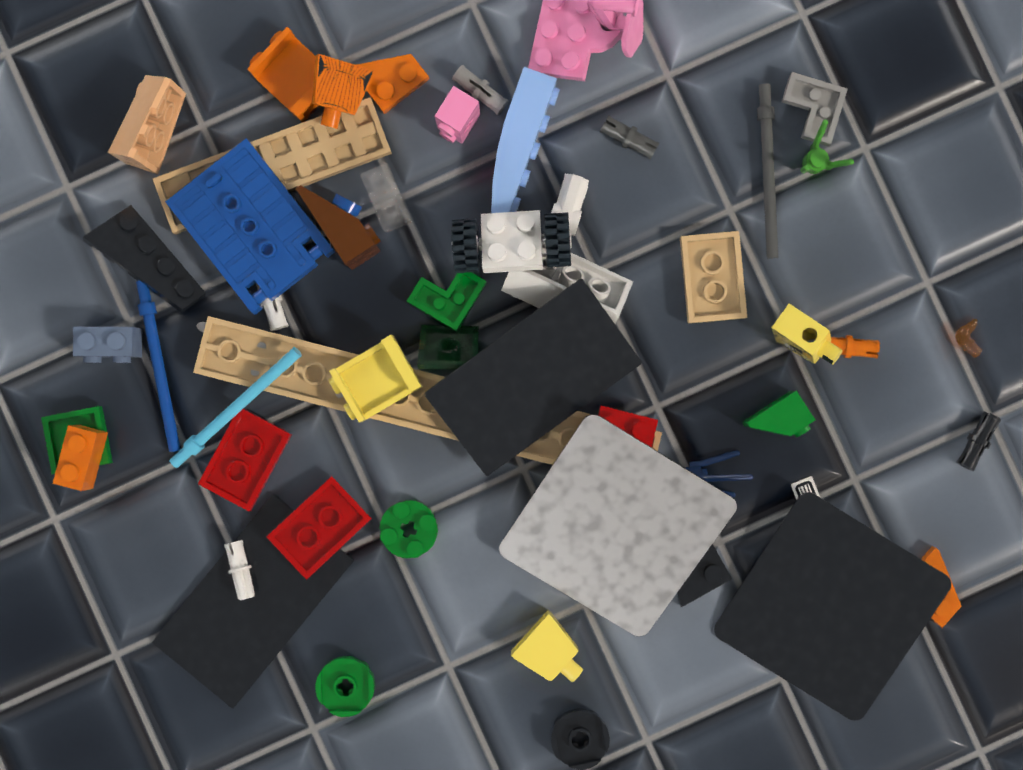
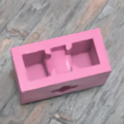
[435,86,480,144]

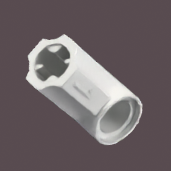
[551,173,589,236]

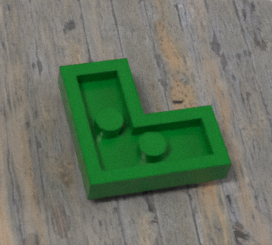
[407,272,487,332]

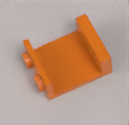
[247,27,319,123]

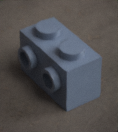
[73,327,142,363]

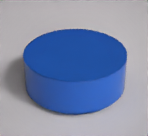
[332,193,362,217]

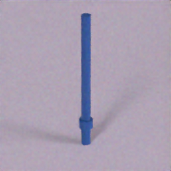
[136,280,181,452]

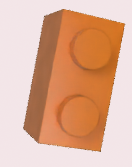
[52,425,108,491]

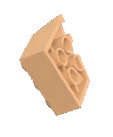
[108,75,186,175]

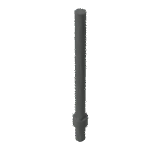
[757,83,778,259]

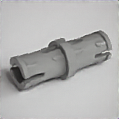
[452,65,509,115]

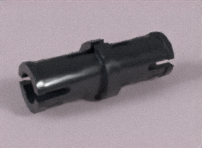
[956,411,1001,471]

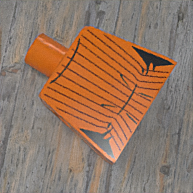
[312,54,374,129]

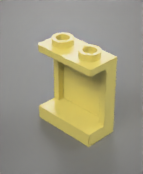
[328,335,423,423]

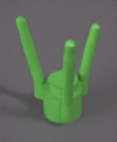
[800,120,854,174]

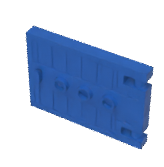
[165,138,336,315]

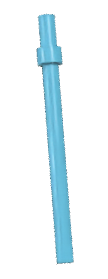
[169,347,302,468]

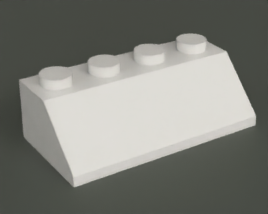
[501,244,633,324]

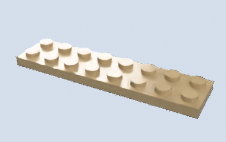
[153,97,392,235]

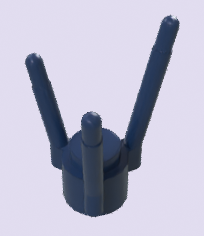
[684,450,753,498]

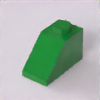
[742,390,815,438]

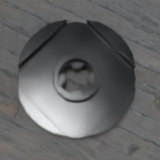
[551,708,610,770]

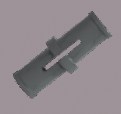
[600,115,659,159]

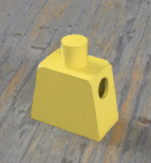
[511,610,583,682]

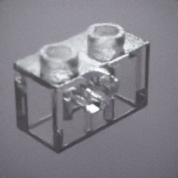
[360,163,412,233]

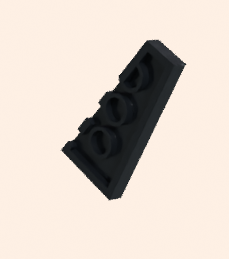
[83,205,206,313]

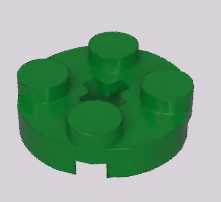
[380,499,438,558]
[315,656,375,717]

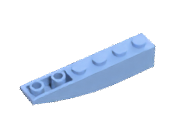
[491,67,560,213]

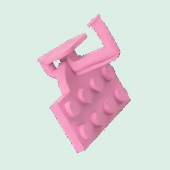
[528,0,643,82]

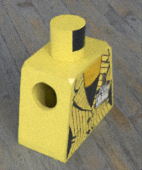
[771,304,843,365]

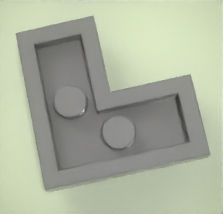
[782,72,848,146]

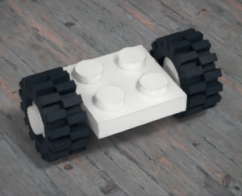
[451,210,572,273]

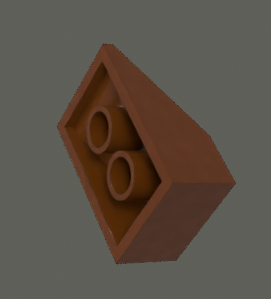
[296,185,381,270]

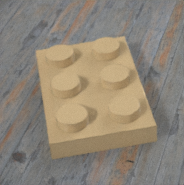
[680,231,747,324]

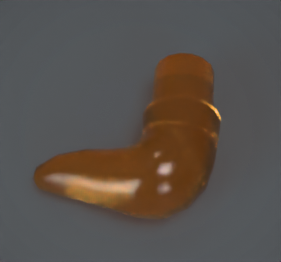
[955,319,982,358]

